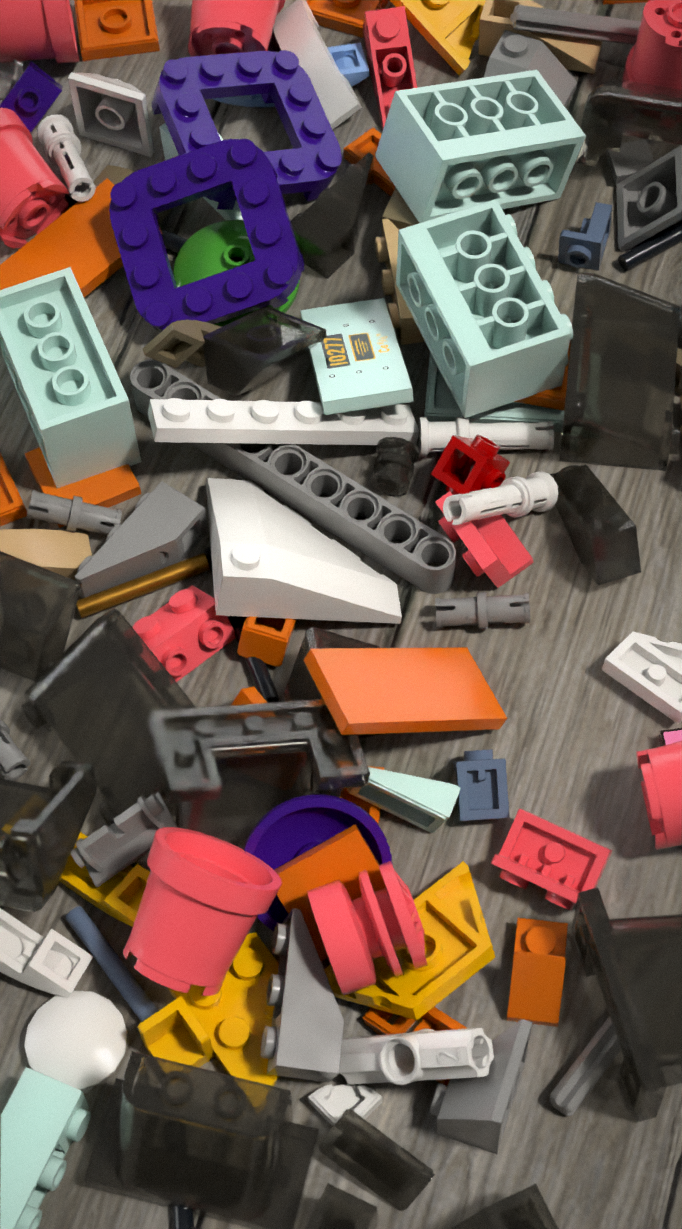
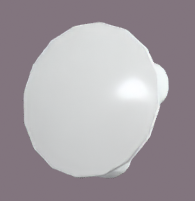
[24,990,129,1094]

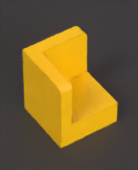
[138,996,215,1086]

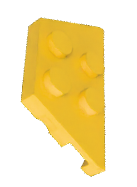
[390,0,486,76]
[324,861,495,1020]
[167,933,279,1115]

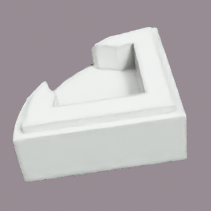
[308,1084,383,1139]

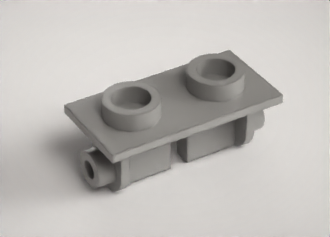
[70,793,178,888]

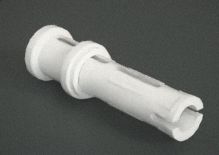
[37,114,96,202]
[418,417,554,457]
[443,471,559,525]

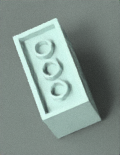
[375,70,586,223]
[396,199,573,418]
[0,267,141,488]

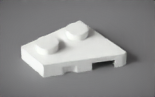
[602,632,682,724]

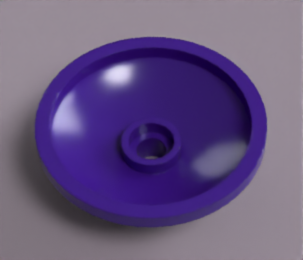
[243,795,393,931]

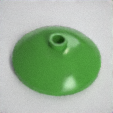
[174,220,300,332]

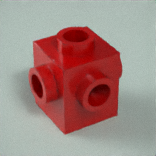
[431,434,510,495]

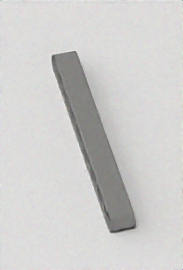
[130,360,456,594]

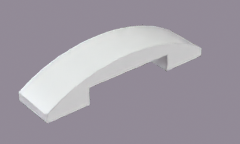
[273,0,362,130]
[0,908,93,998]

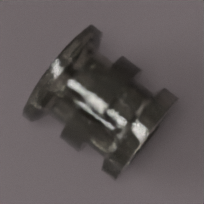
[370,437,420,497]

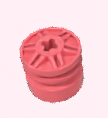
[307,861,428,996]

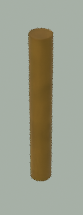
[75,553,210,618]

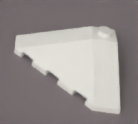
[206,478,402,624]

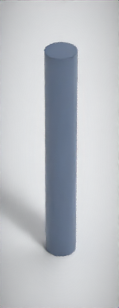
[65,906,159,1022]

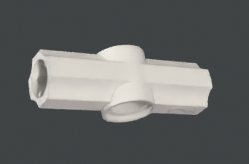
[339,1028,494,1085]

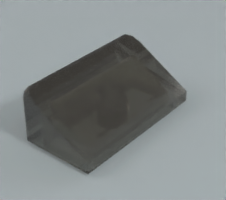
[318,1109,435,1211]

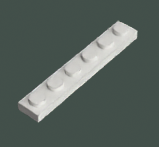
[148,398,420,446]

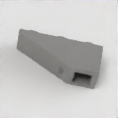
[74,481,208,599]
[261,909,344,1082]

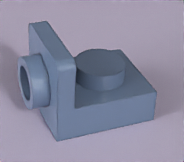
[558,202,612,271]
[453,749,510,821]

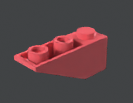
[362,6,417,128]

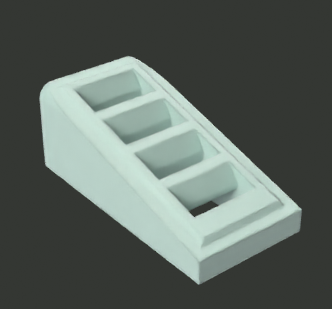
[347,766,461,833]

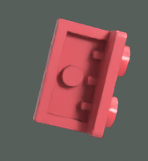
[435,491,533,588]
[120,585,236,689]
[491,808,613,911]

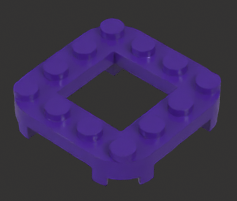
[152,50,342,210]
[109,139,304,332]

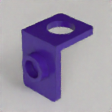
[0,62,63,132]

